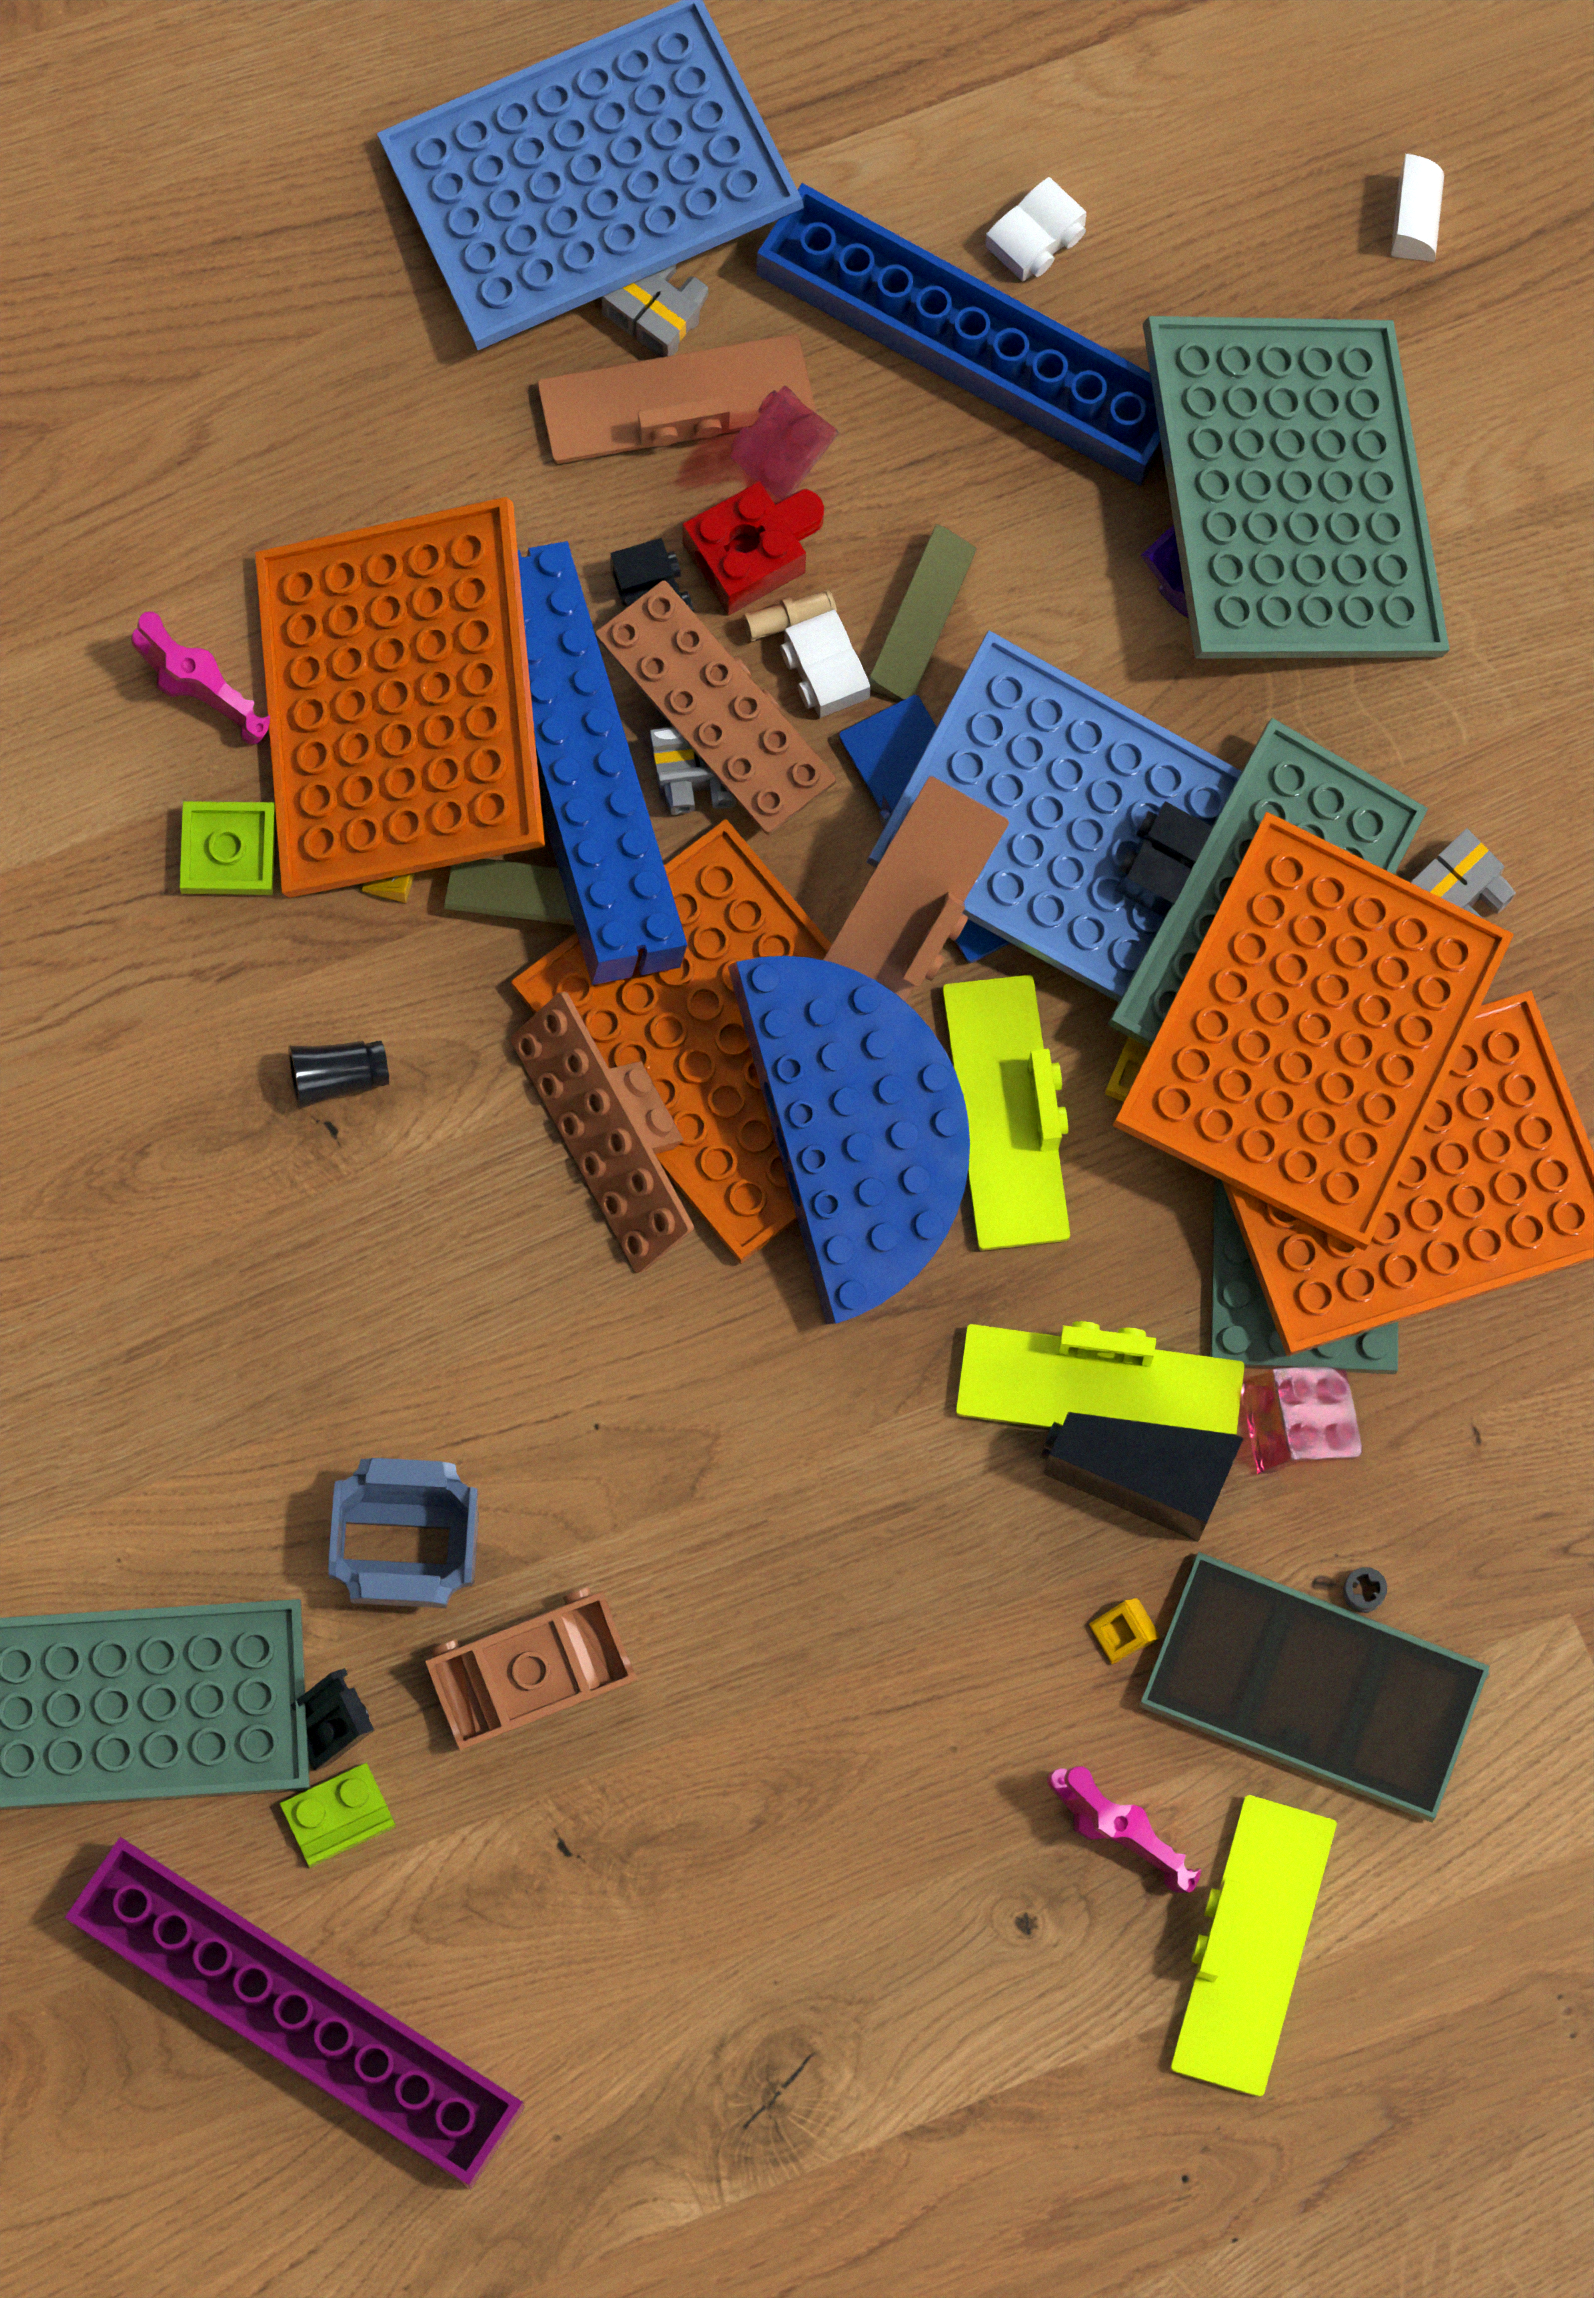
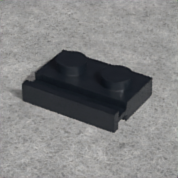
[291,1668,374,1771]

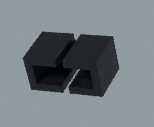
[610,538,694,612]
[1115,801,1213,917]

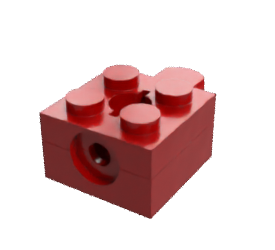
[682,481,824,616]

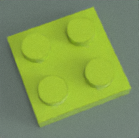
[180,801,275,895]

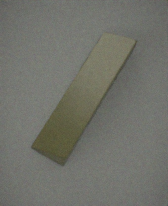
[869,524,977,702]
[444,859,574,925]

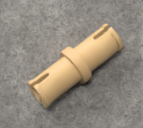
[742,590,837,642]

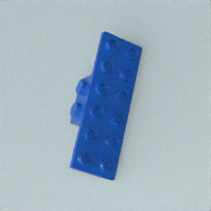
[839,695,1010,964]

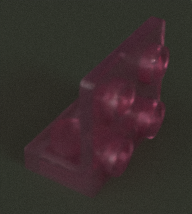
[730,385,839,500]

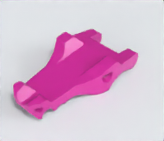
[131,611,270,745]
[1047,1766,1201,1893]

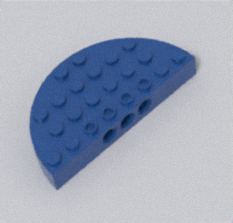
[728,956,970,1325]

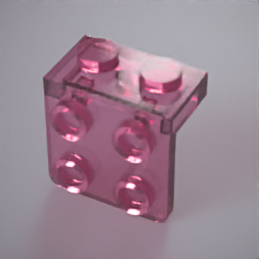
[1241,1367,1363,1474]

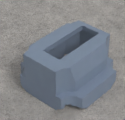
[328,1458,479,1608]

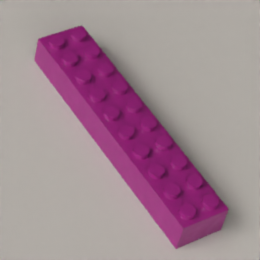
[65,1837,524,2190]

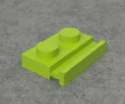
[280,1762,396,1868]

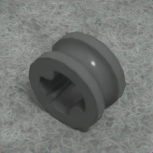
[1343,1567,1387,1613]

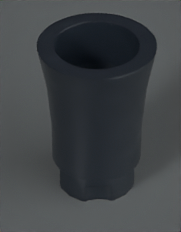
[288,1041,389,1109]

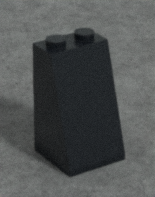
[1040,1412,1244,1542]

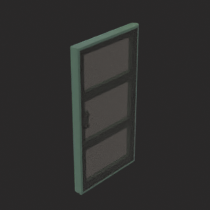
[1139,1552,1490,1822]

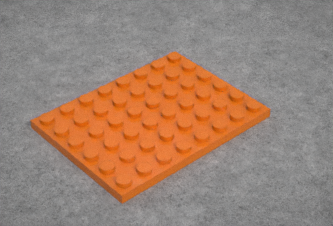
[255,496,545,898]
[1112,811,1514,1251]
[511,819,832,1264]
[1222,990,1594,1357]

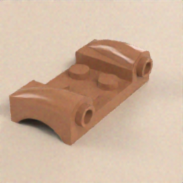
[425,1587,638,1751]

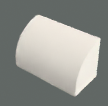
[1391,154,1444,262]

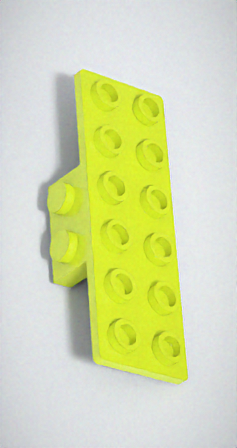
[943,975,1070,1251]
[956,1321,1245,1435]
[1171,1795,1337,2097]

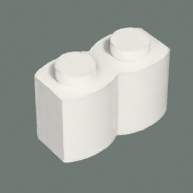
[985,177,1087,282]
[780,609,870,718]

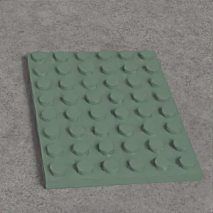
[1142,316,1450,659]

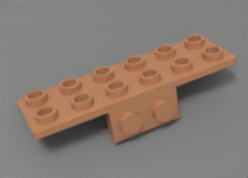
[538,333,816,464]
[596,581,836,835]
[823,776,1009,1002]
[511,992,694,1273]

